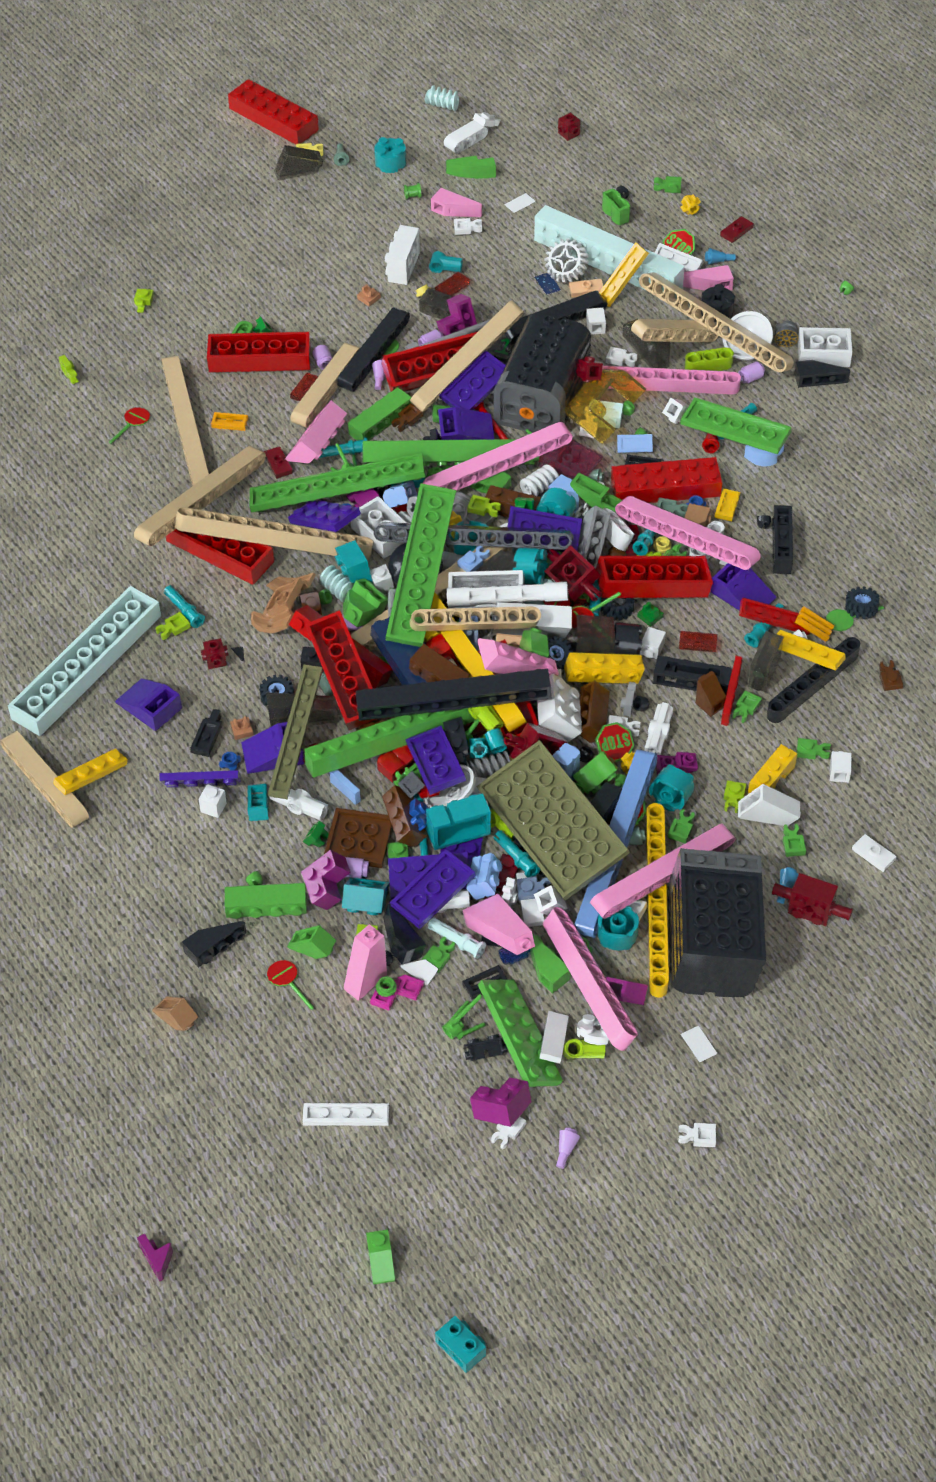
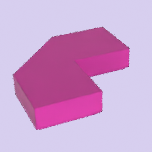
[370,975,424,1011]

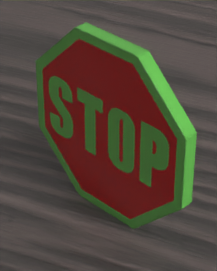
[663,229,695,255]
[595,722,634,762]

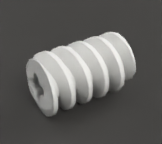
[520,464,559,496]

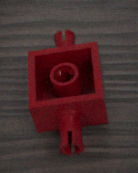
[545,545,602,602]
[504,723,567,759]
[772,873,853,926]

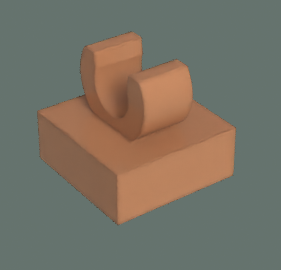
[357,284,381,307]
[230,716,254,740]

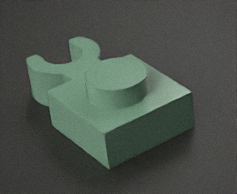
[657,498,688,518]

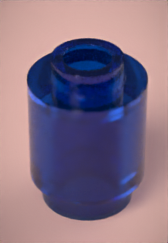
[498,947,530,965]

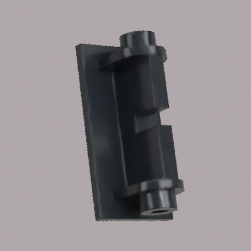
[463,1034,507,1061]

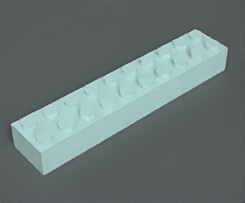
[534,205,685,299]
[8,586,161,736]

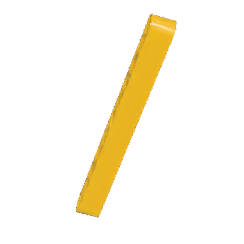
[431,592,526,732]
[646,803,669,998]

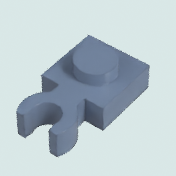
[517,877,551,901]

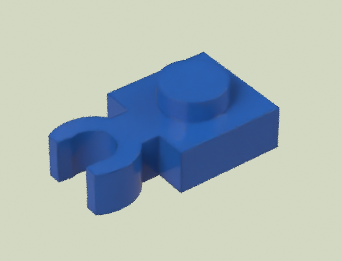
[409,798,428,831]

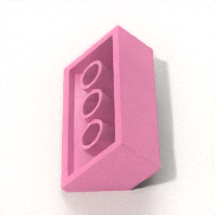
[285,400,347,463]
[477,638,559,676]

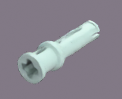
[428,917,486,959]

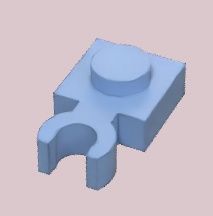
[457,546,490,572]

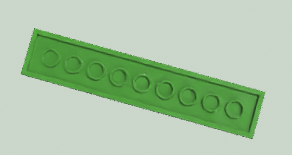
[249,453,425,513]
[385,483,456,647]

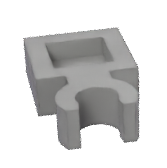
[620,682,637,717]

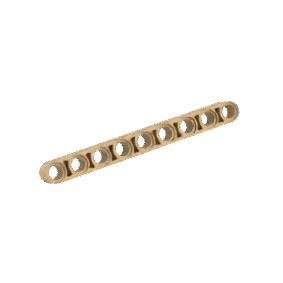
[410,300,524,413]

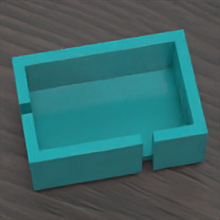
[426,793,491,850]

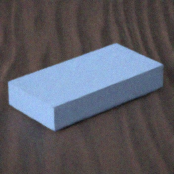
[617,434,653,453]
[329,769,361,805]

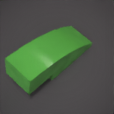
[446,156,496,179]
[570,473,622,514]

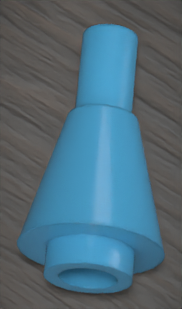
[705,248,736,265]
[777,867,799,904]

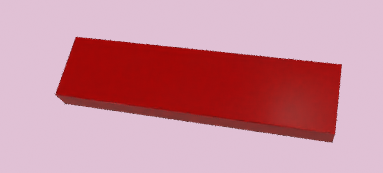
[739,598,811,635]
[721,656,743,726]

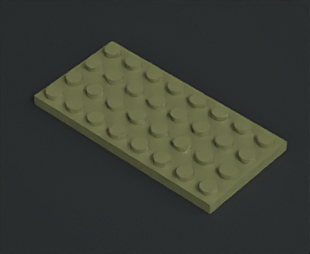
[476,740,630,901]

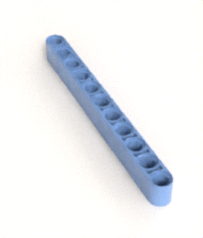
[574,749,657,938]

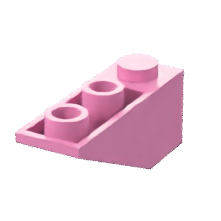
[431,188,482,217]
[683,265,734,291]

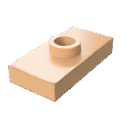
[569,279,603,298]

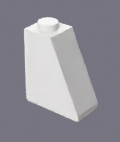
[738,784,801,826]

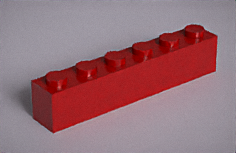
[289,605,393,688]

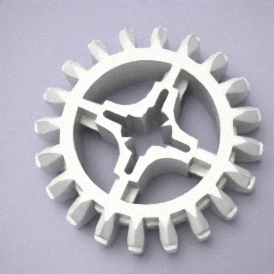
[544,238,589,283]

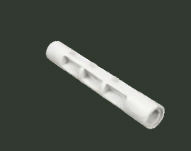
[447,582,568,607]

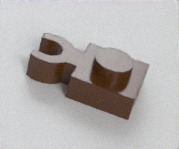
[391,403,423,432]
[879,660,903,691]

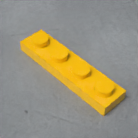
[599,242,649,307]
[770,630,845,671]
[53,748,128,795]

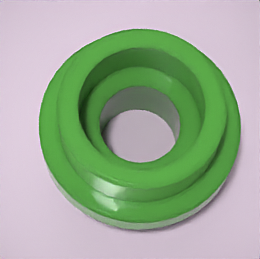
[376,976,397,997]

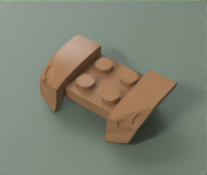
[251,573,316,633]

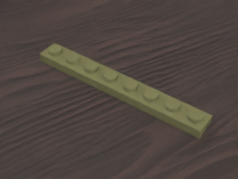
[268,664,323,800]

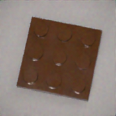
[324,808,392,868]

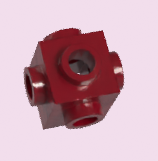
[558,112,581,141]
[576,356,603,382]
[201,638,229,670]

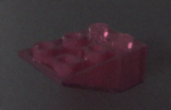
[538,439,603,478]

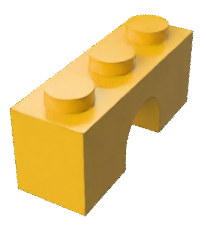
[748,744,797,794]

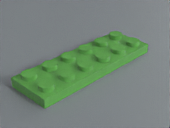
[680,397,791,454]
[478,980,563,1087]

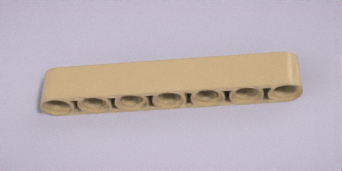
[631,319,719,342]
[291,343,360,428]
[410,606,541,631]
[0,731,89,828]

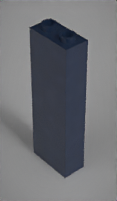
[370,617,427,685]

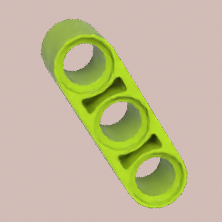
[684,347,734,371]

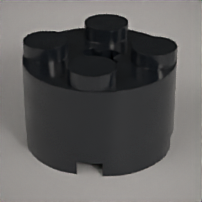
[701,284,735,322]
[611,622,642,655]

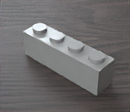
[577,506,611,569]

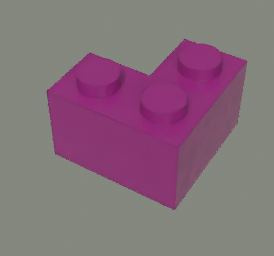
[436,294,477,336]
[301,850,351,910]
[470,1077,532,1127]

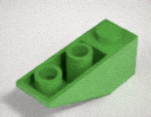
[529,933,571,994]

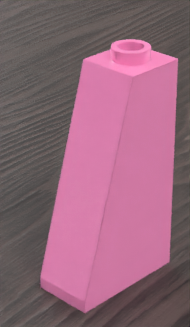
[463,894,535,955]
[344,924,387,1001]

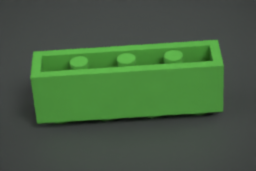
[348,387,412,441]
[225,883,307,919]

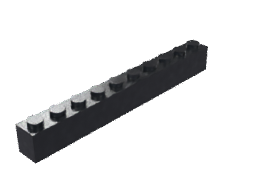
[356,669,551,721]

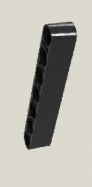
[505,290,608,344]
[337,307,410,392]
[767,637,861,723]

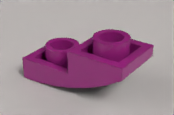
[656,752,698,775]

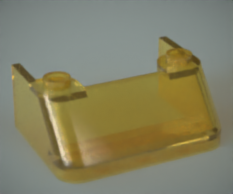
[565,369,646,444]

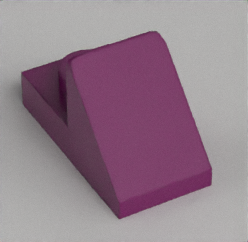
[137,1233,173,1282]

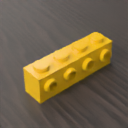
[564,653,645,684]

